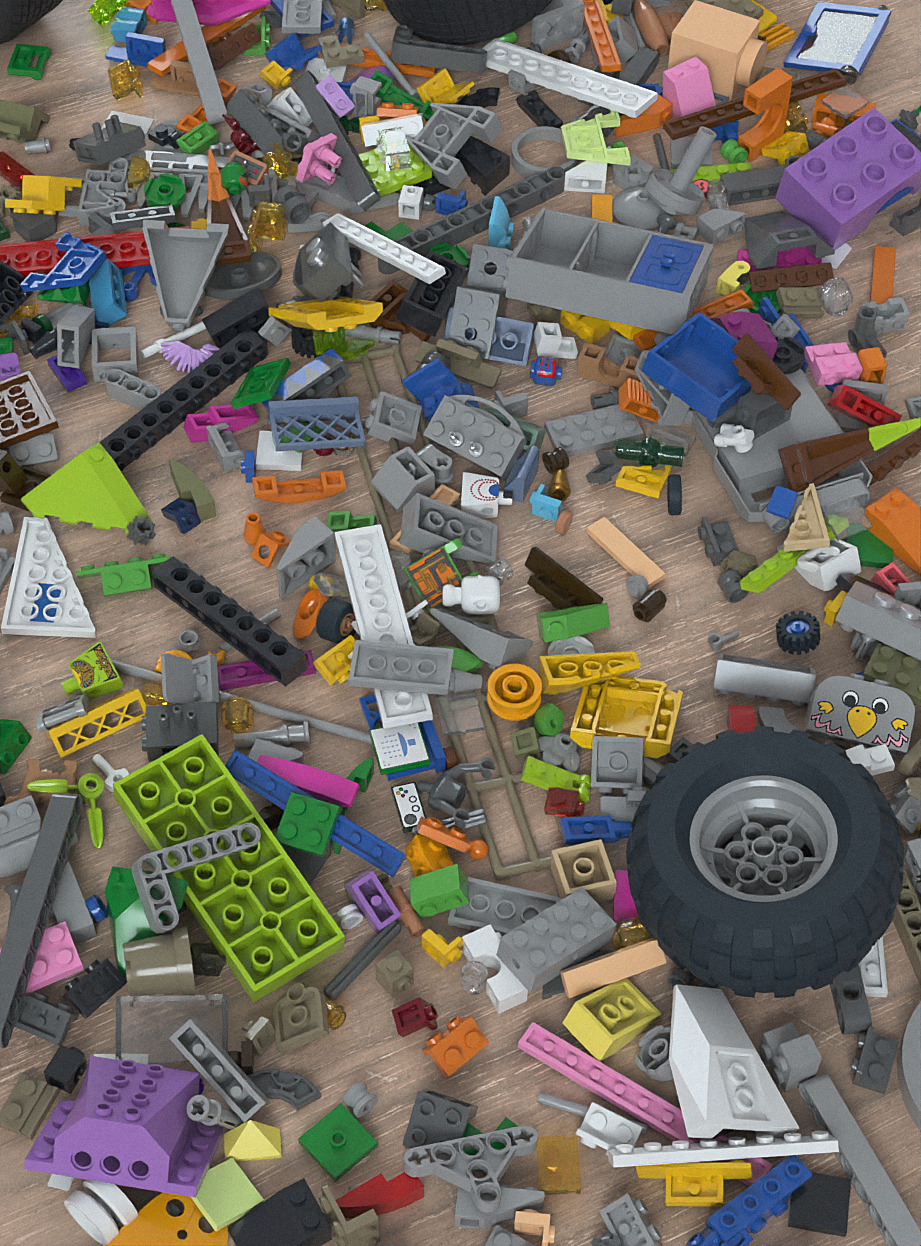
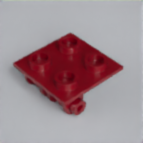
[222,114,260,156]

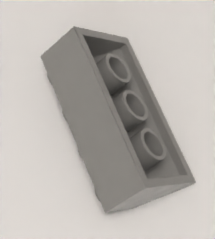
[713,653,816,706]

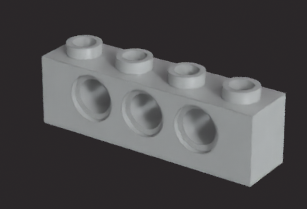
[169,1018,269,1123]

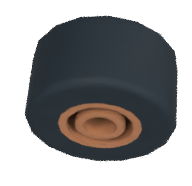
[316,598,356,644]

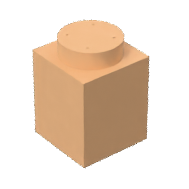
[668,0,768,101]

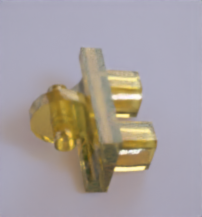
[263,143,299,181]

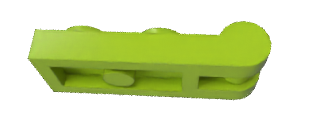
[521,756,592,803]

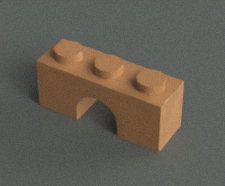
[577,342,640,388]

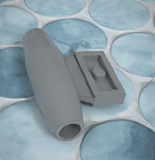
[0,795,78,878]

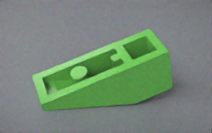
[537,603,610,642]

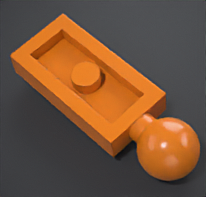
[417,816,488,860]

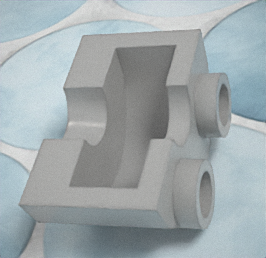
[861,296,910,335]

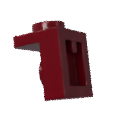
[392,997,438,1037]

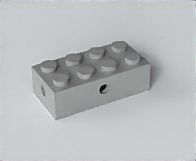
[496,887,617,994]

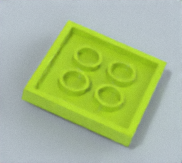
[359,140,432,197]

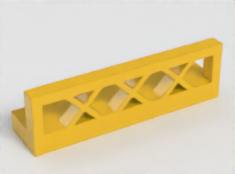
[45,688,146,758]

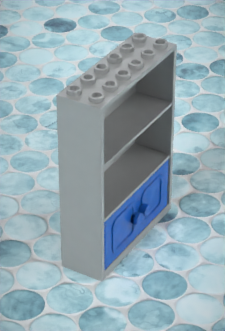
[503,208,714,334]

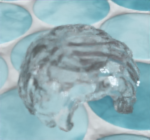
[819,277,854,317]

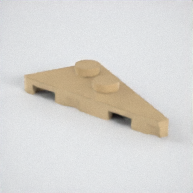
[783,483,830,552]

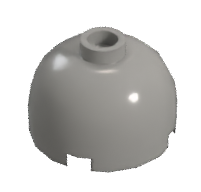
[634,1025,674,1082]

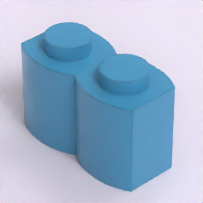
[110,7,147,42]

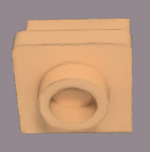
[514,1209,555,1246]

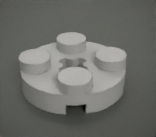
[612,155,653,190]

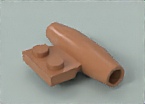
[632,0,683,57]

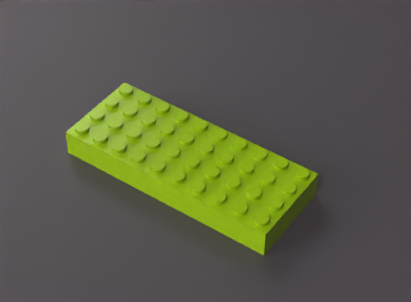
[113,734,345,1003]

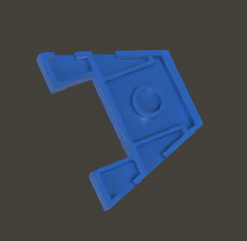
[20,232,107,292]

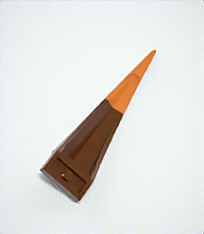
[207,149,252,266]

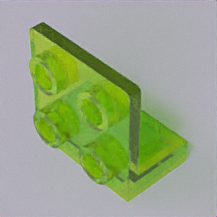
[312,327,375,360]

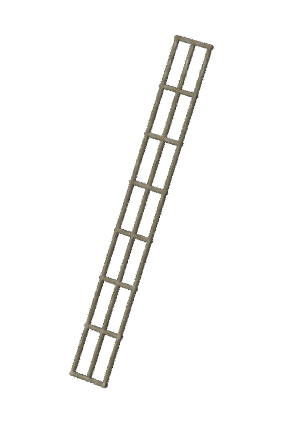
[336,344,575,881]

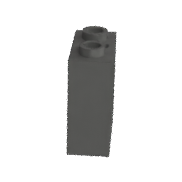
[734,391,793,440]

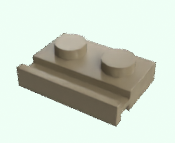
[776,287,825,318]
[0,1073,60,1140]

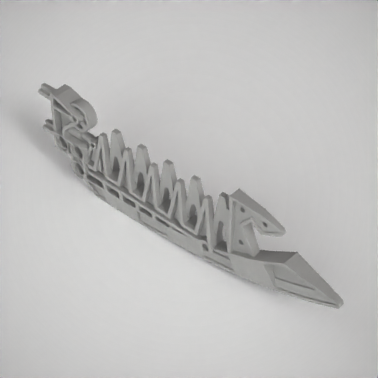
[59,150,400,233]

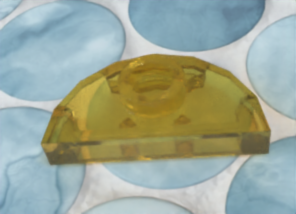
[127,155,151,188]

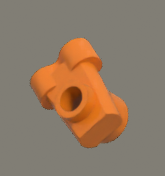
[811,117,840,138]

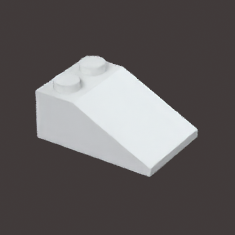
[777,538,862,591]

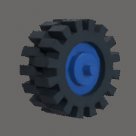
[776,611,821,655]

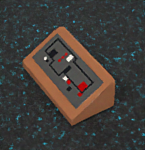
[227,150,269,185]

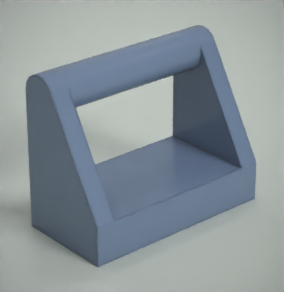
[502,446,539,503]

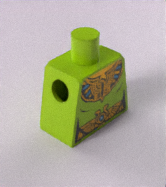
[61,641,125,700]

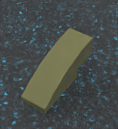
[169,459,216,521]

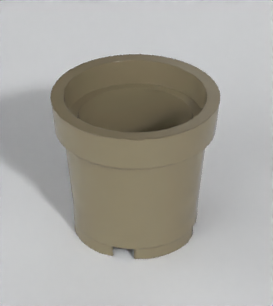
[123,925,196,997]

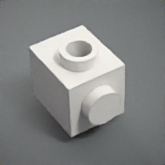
[398,185,423,220]

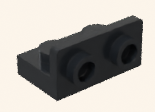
[62,958,127,1019]

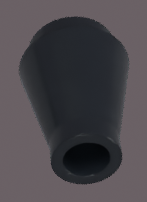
[29,330,57,359]

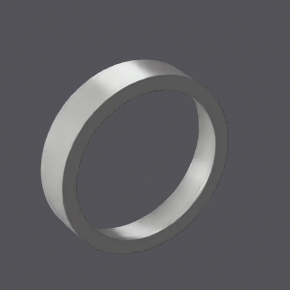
[511,126,579,179]

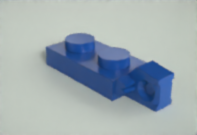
[559,815,632,845]

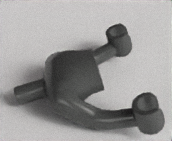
[417,758,495,829]

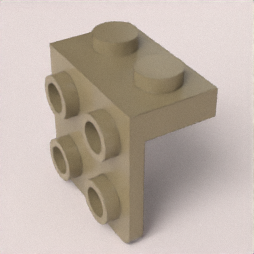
[319,1184,380,1246]

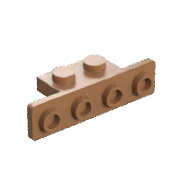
[150,60,200,97]

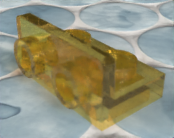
[108,60,143,100]
[784,101,809,133]

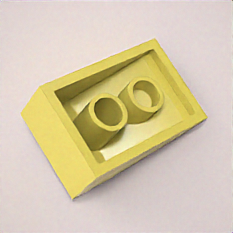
[563,978,662,1062]

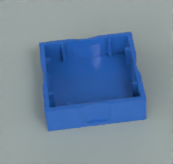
[641,312,752,422]

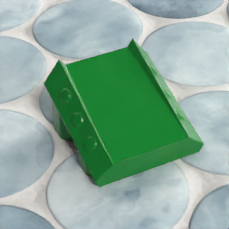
[37,280,90,305]

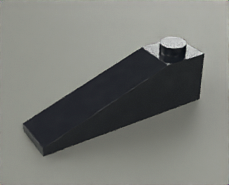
[0,261,32,325]

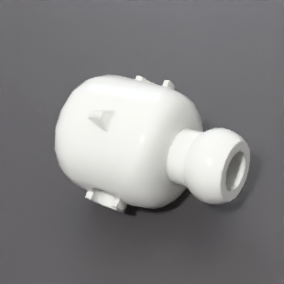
[443,575,500,615]

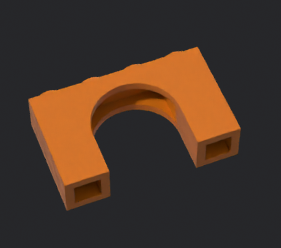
[738,68,793,162]

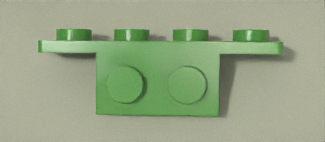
[76,554,171,596]

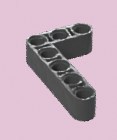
[391,25,487,73]

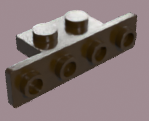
[525,547,603,610]

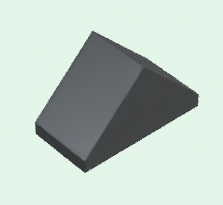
[12,212,57,242]

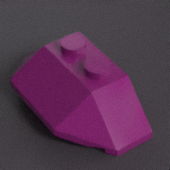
[710,311,778,361]

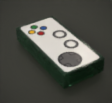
[391,782,427,834]

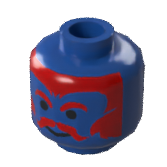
[530,356,563,386]

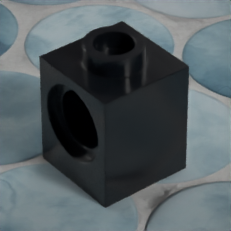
[44,1045,88,1094]

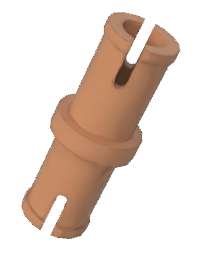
[387,886,427,938]

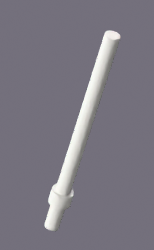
[140,321,206,359]

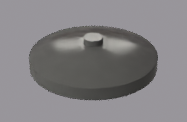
[204,251,282,299]

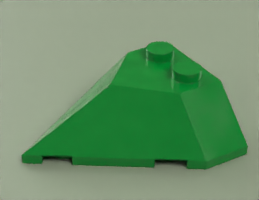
[105,866,188,978]

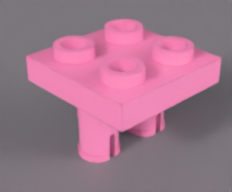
[296,133,342,185]

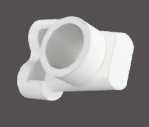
[714,423,754,453]

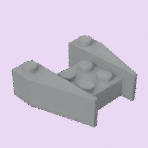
[404,103,503,190]

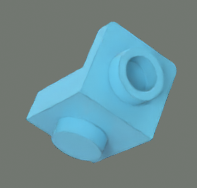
[530,484,562,522]

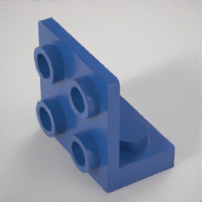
[264,33,322,71]
[402,358,465,422]

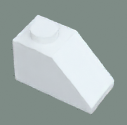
[267,87,313,127]
[564,161,607,193]

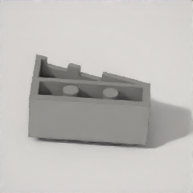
[635,350,690,426]

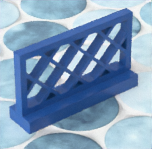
[359,694,446,781]

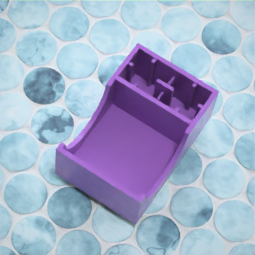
[775,108,921,250]

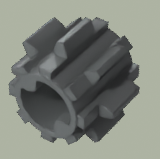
[126,516,156,546]

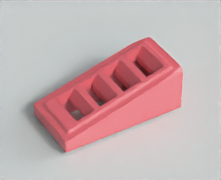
[871,562,910,596]

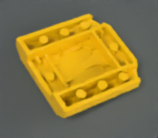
[268,297,383,332]
[570,675,683,758]

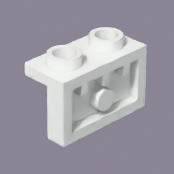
[575,1102,644,1156]

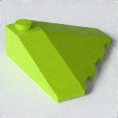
[21,443,153,534]

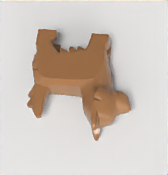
[3,759,77,808]

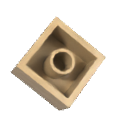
[550,839,617,903]

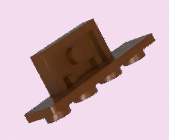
[206,23,261,71]
[748,262,834,293]
[732,333,801,410]

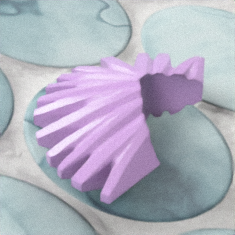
[161,341,220,373]

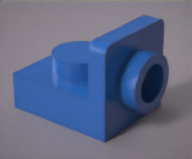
[436,190,468,216]

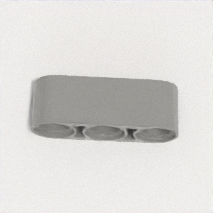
[104,369,161,411]

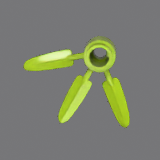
[27,773,104,849]

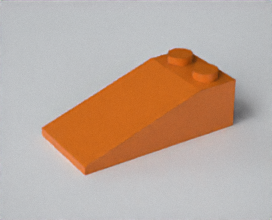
[860,488,921,576]

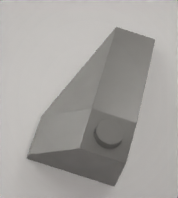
[430,608,534,670]

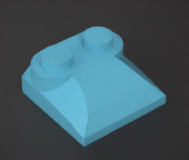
[488,196,514,249]

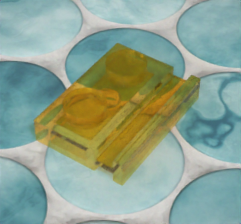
[536,1135,581,1195]

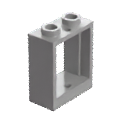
[92,326,139,382]

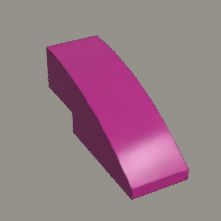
[183,404,258,443]

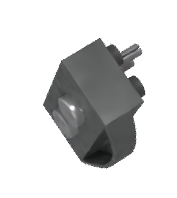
[293,222,364,302]

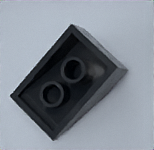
[228,1178,332,1246]

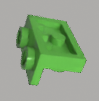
[243,16,270,56]

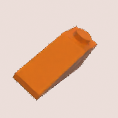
[614,95,673,137]

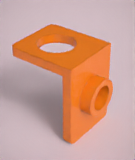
[251,531,291,567]

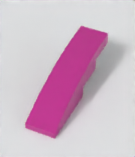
[257,755,360,808]

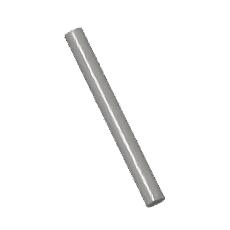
[538,1092,648,1136]

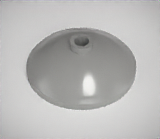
[612,186,672,231]

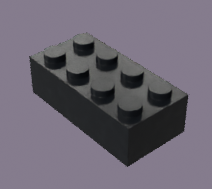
[396,250,469,337]

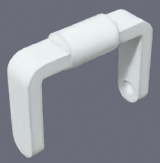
[797,545,840,573]

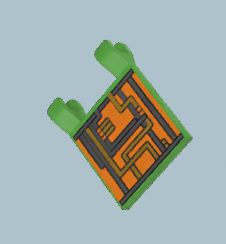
[403,538,480,610]

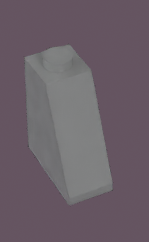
[57,306,95,368]

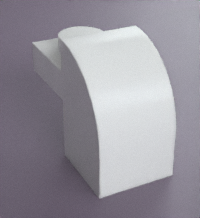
[534,322,578,359]

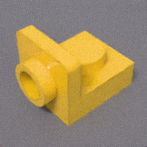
[422,929,463,968]

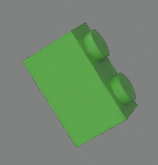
[409,864,470,918]

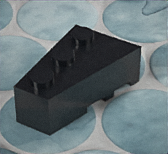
[454,136,510,196]

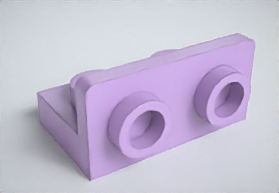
[315,75,355,118]

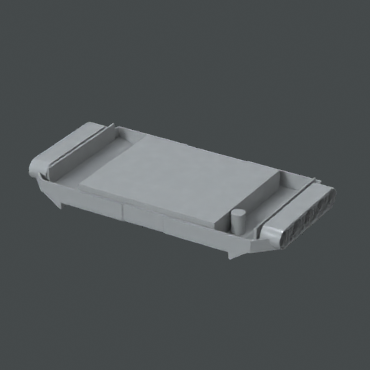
[654,308,873,533]

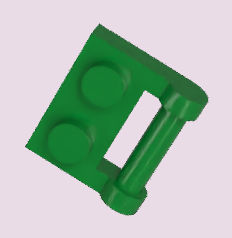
[7,44,51,81]

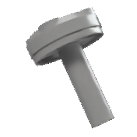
[643,126,717,216]

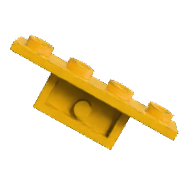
[636,1159,753,1207]

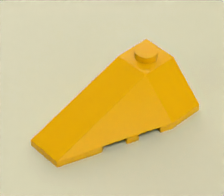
[538,651,641,695]

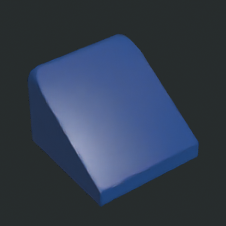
[766,486,798,520]

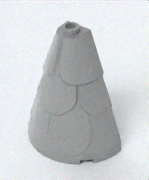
[142,220,229,331]

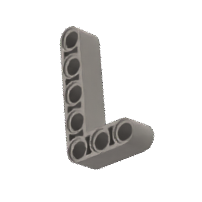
[131,823,261,934]

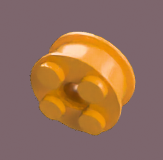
[487,664,542,721]

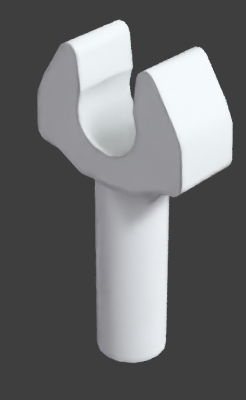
[92,754,129,792]

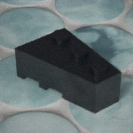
[202,287,270,349]

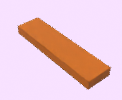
[870,245,896,304]

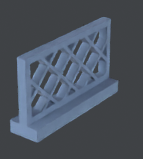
[267,397,366,452]

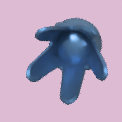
[335,17,355,45]

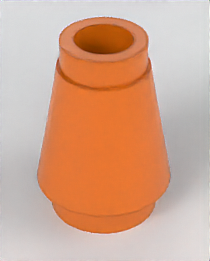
[243,513,266,546]

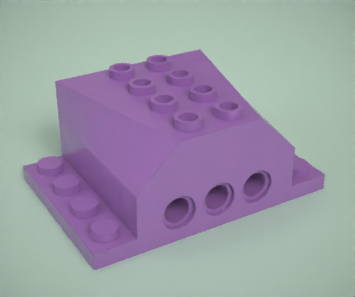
[24,1056,224,1198]

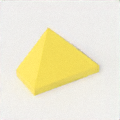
[224,1120,282,1162]

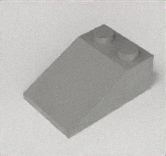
[277,517,336,600]

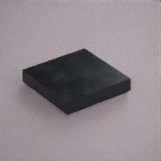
[788,1172,851,1237]

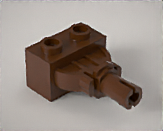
[368,280,431,342]

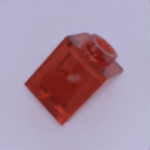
[544,788,585,817]

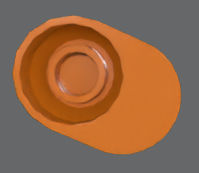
[293,589,330,639]

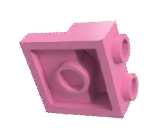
[804,342,863,386]

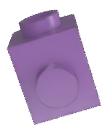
[0,352,21,381]

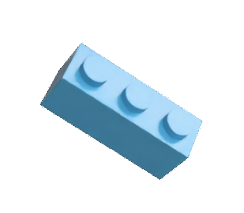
[89,259,127,326]

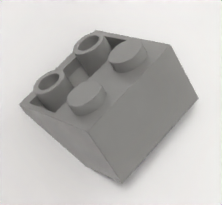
[371,446,435,513]

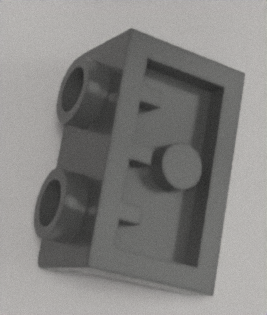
[698,517,739,567]
[14,991,79,1045]
[850,1025,899,1094]

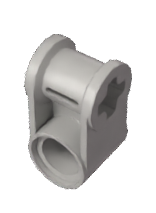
[416,444,453,485]

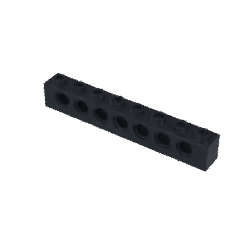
[152,556,307,687]

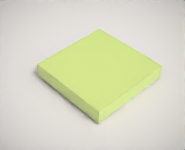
[191,1158,264,1232]

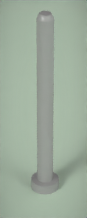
[364,32,420,99]

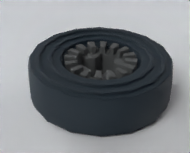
[667,474,682,515]

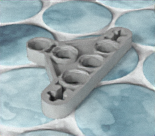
[403,1126,538,1213]

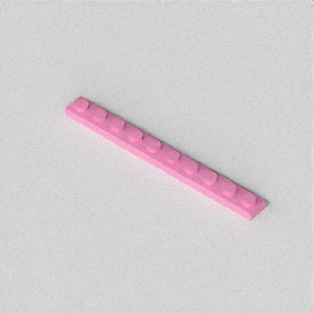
[518,1022,773,1187]

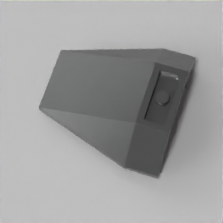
[744,211,835,270]

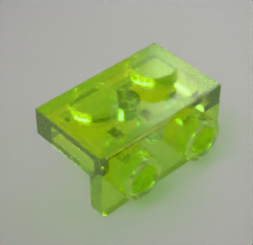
[87,0,129,27]

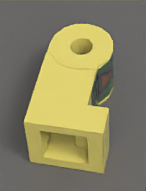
[715,261,750,296]

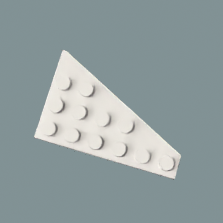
[1,517,96,638]

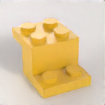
[5,175,82,215]

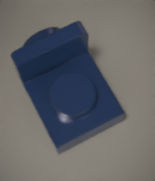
[161,498,201,534]

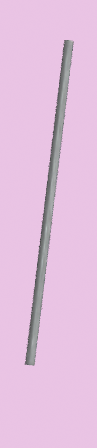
[110,659,372,745]

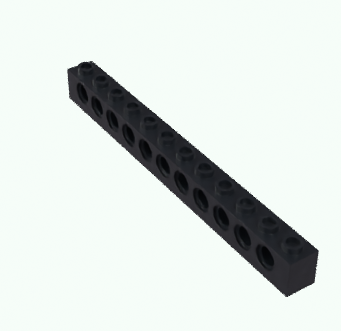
[99,327,268,472]

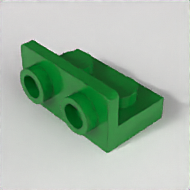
[0,719,32,774]

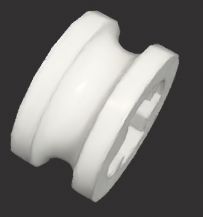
[336,904,363,929]

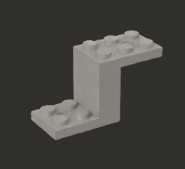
[531,0,585,50]

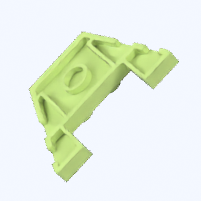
[561,110,631,166]

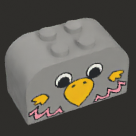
[803,674,915,756]

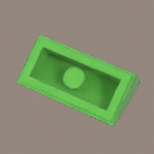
[176,121,219,154]

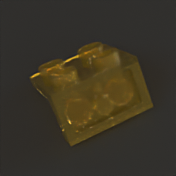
[248,202,286,252]

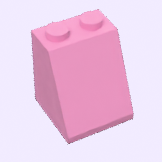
[662,56,716,119]

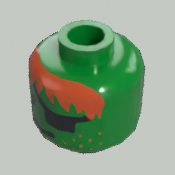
[221,162,248,195]

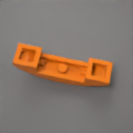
[176,78,237,133]
[252,470,346,503]

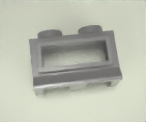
[350,76,382,117]

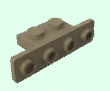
[415,338,502,389]

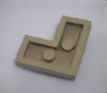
[318,35,364,68]

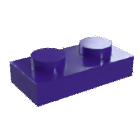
[47,355,87,392]

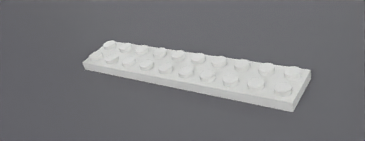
[482,38,658,118]
[334,524,433,729]

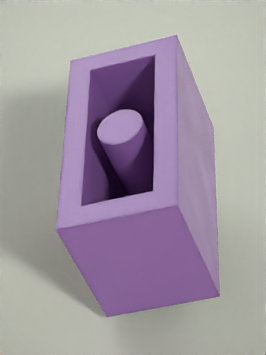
[345,870,401,930]

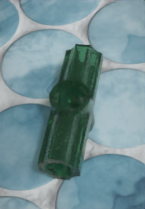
[615,438,685,468]

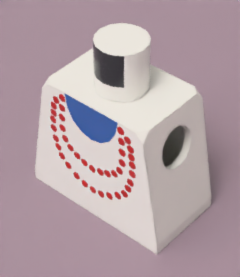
[461,472,513,519]

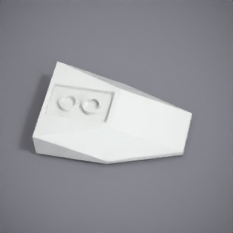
[669,984,799,1139]

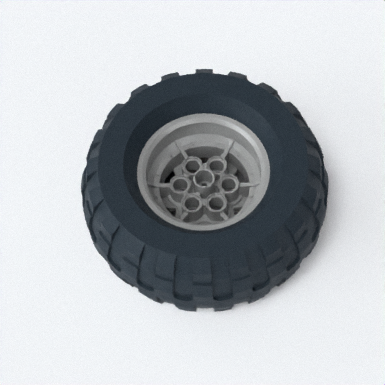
[626,726,904,998]

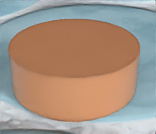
[555,511,573,535]

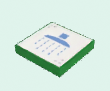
[369,722,430,775]

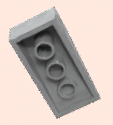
[400,493,498,564]

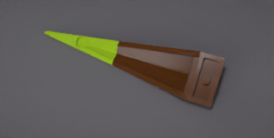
[778,417,921,492]

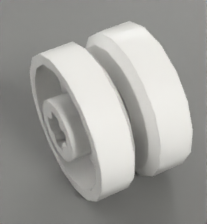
[64,1179,138,1246]

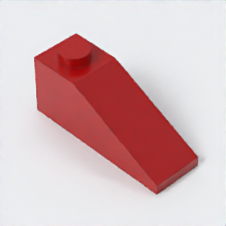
[827,385,902,427]

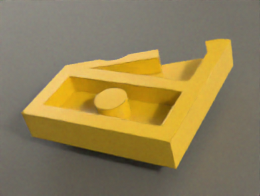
[615,465,672,499]

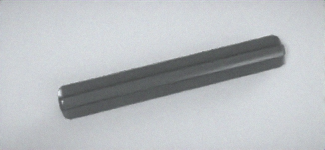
[324,920,401,1001]

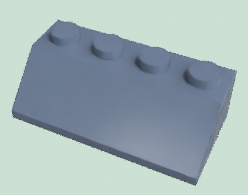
[444,307,537,366]

